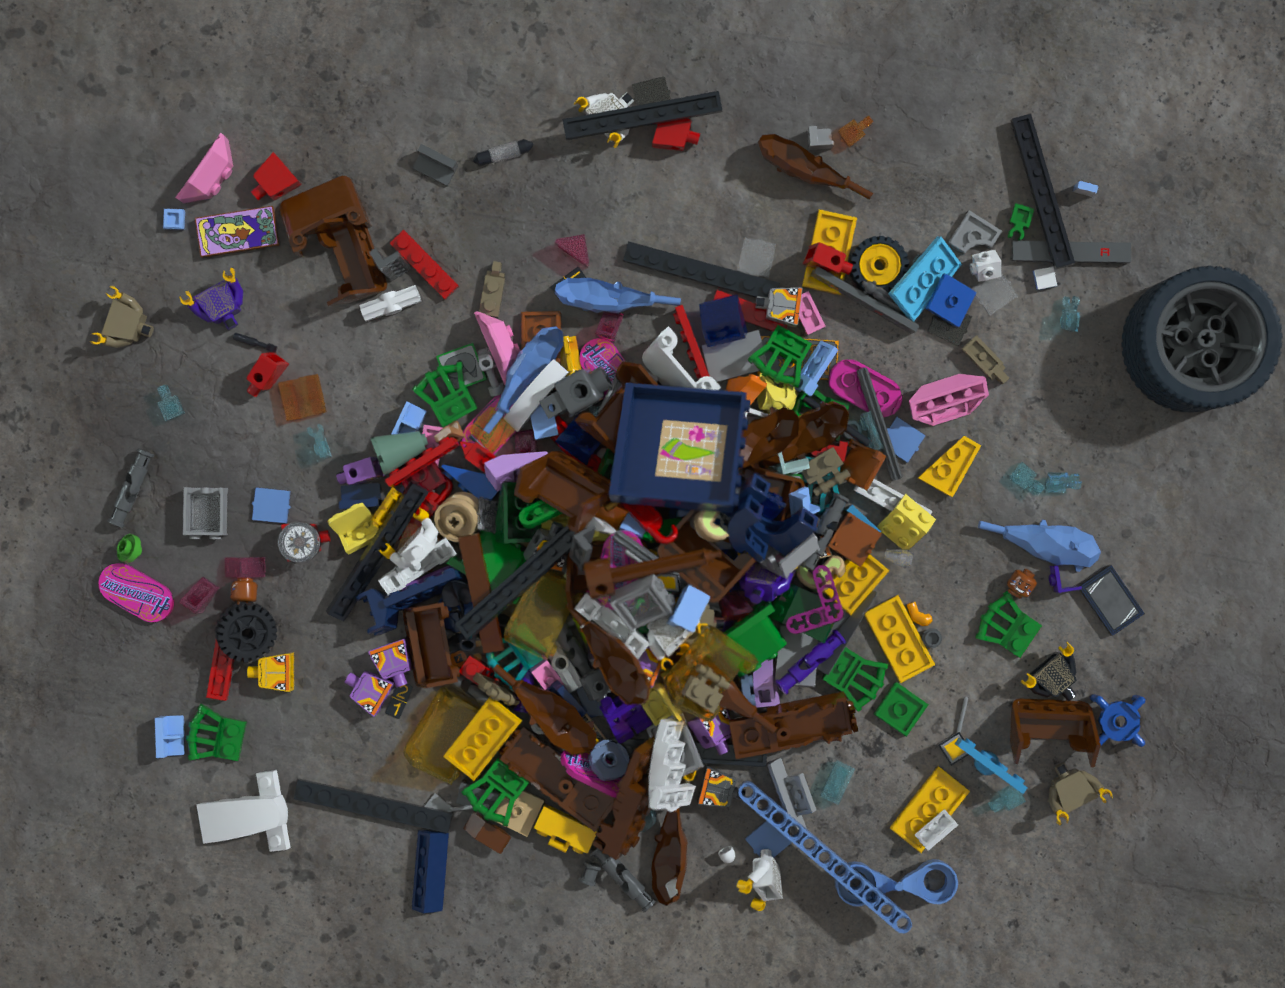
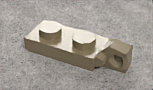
[479,261,505,318]
[961,335,1010,385]

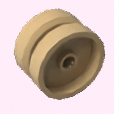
[434,492,479,542]

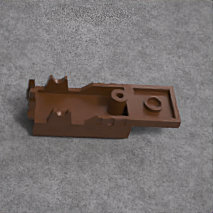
[729,691,859,759]
[499,725,616,832]
[592,736,656,860]

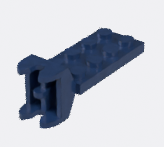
[356,568,468,636]

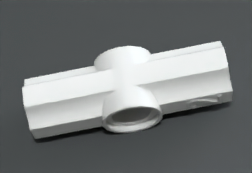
[359,285,422,322]
[540,634,582,693]

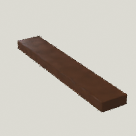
[458,533,504,653]

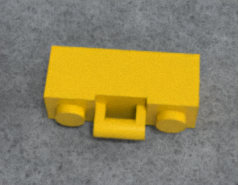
[534,804,598,854]

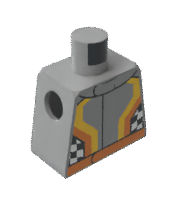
[755,287,803,327]

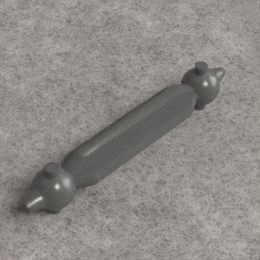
[862,280,923,323]

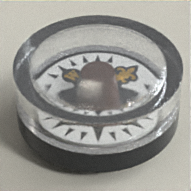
[278,522,321,562]

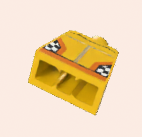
[247,652,294,692]

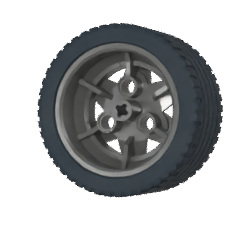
[1121,266,1283,413]

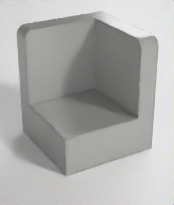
[807,126,834,150]

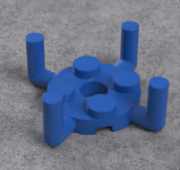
[1090,694,1145,747]

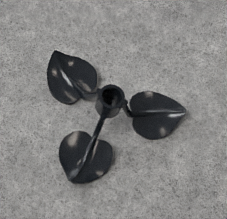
[442,580,518,654]

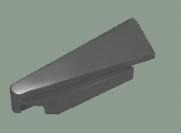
[817,591,877,675]

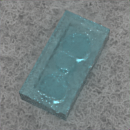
[859,411,883,450]
[820,760,855,805]

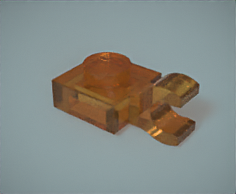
[838,115,873,148]

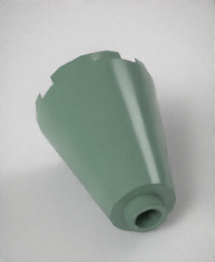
[370,431,428,475]

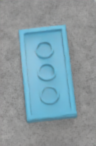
[888,236,962,322]

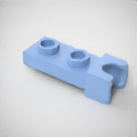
[794,340,838,397]

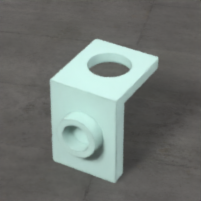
[778,452,810,474]

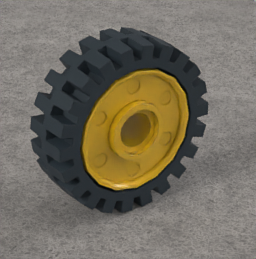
[850,236,909,295]

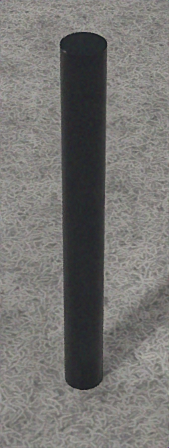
[802,395,871,447]

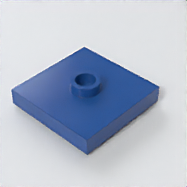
[925,273,977,327]

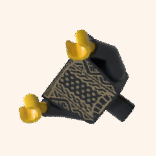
[1021,642,1077,701]

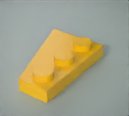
[918,436,982,497]

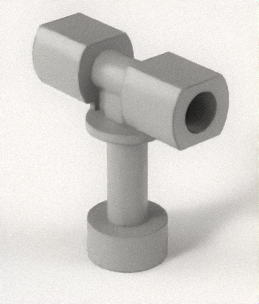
[478,347,504,396]

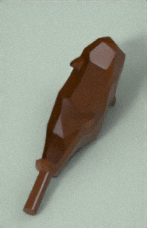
[758,134,873,200]
[738,401,849,480]
[739,406,799,470]
[566,604,651,705]
[670,649,777,734]
[492,664,597,755]
[651,808,688,906]

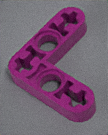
[786,565,844,634]

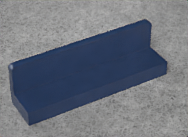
[412,830,449,913]

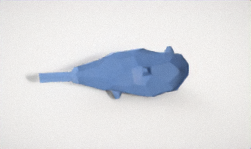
[555,278,681,313]
[483,326,563,434]
[978,520,1101,572]

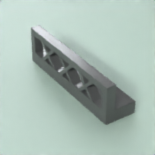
[369,248,411,281]

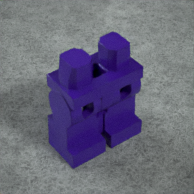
[599,696,653,744]

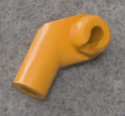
[906,602,932,626]

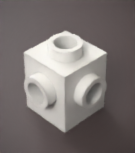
[970,250,1002,282]

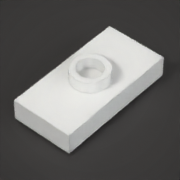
[914,809,958,851]

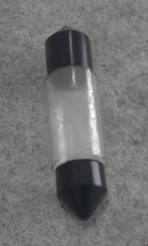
[473,139,534,166]

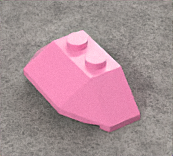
[175,133,233,203]
[474,311,520,385]
[909,374,989,426]

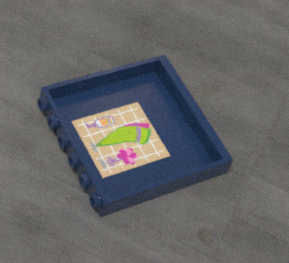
[609,383,750,513]

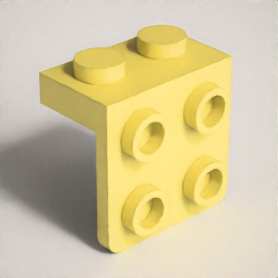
[877,494,936,551]
[327,503,380,555]
[641,682,682,726]

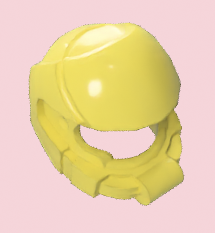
[757,373,797,415]

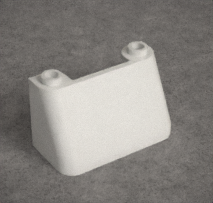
[642,326,721,390]

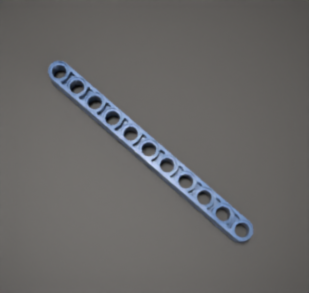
[738,781,912,933]

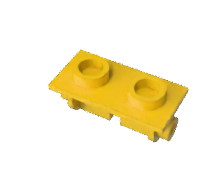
[561,336,582,377]
[371,487,402,528]

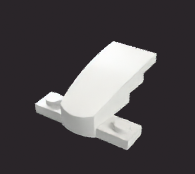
[649,719,696,812]
[197,770,291,852]

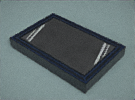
[1079,565,1145,636]

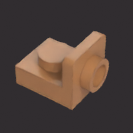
[434,421,465,444]

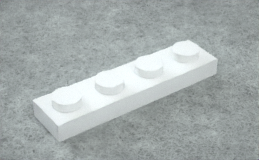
[853,479,932,515]

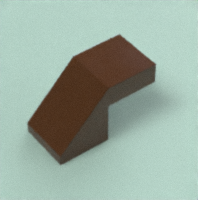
[463,812,511,854]

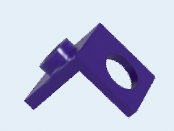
[1049,565,1082,593]

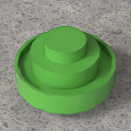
[117,534,142,563]

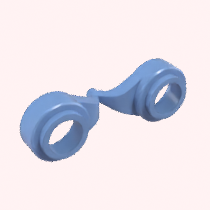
[835,859,958,906]

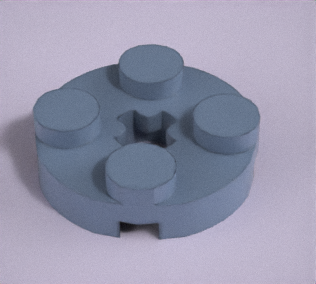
[740,674,756,706]
[588,740,629,781]

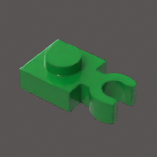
[1008,203,1034,241]

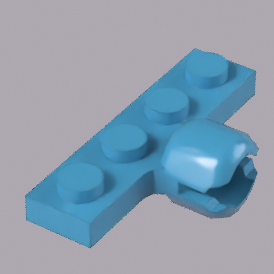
[955,738,1027,794]

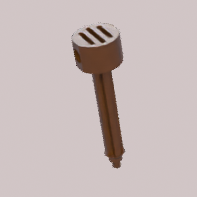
[584,548,722,600]

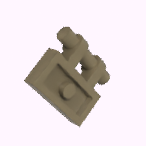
[802,447,851,496]
[681,664,730,714]
[473,673,520,706]

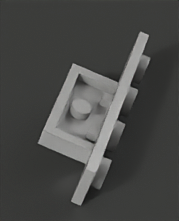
[767,758,816,835]

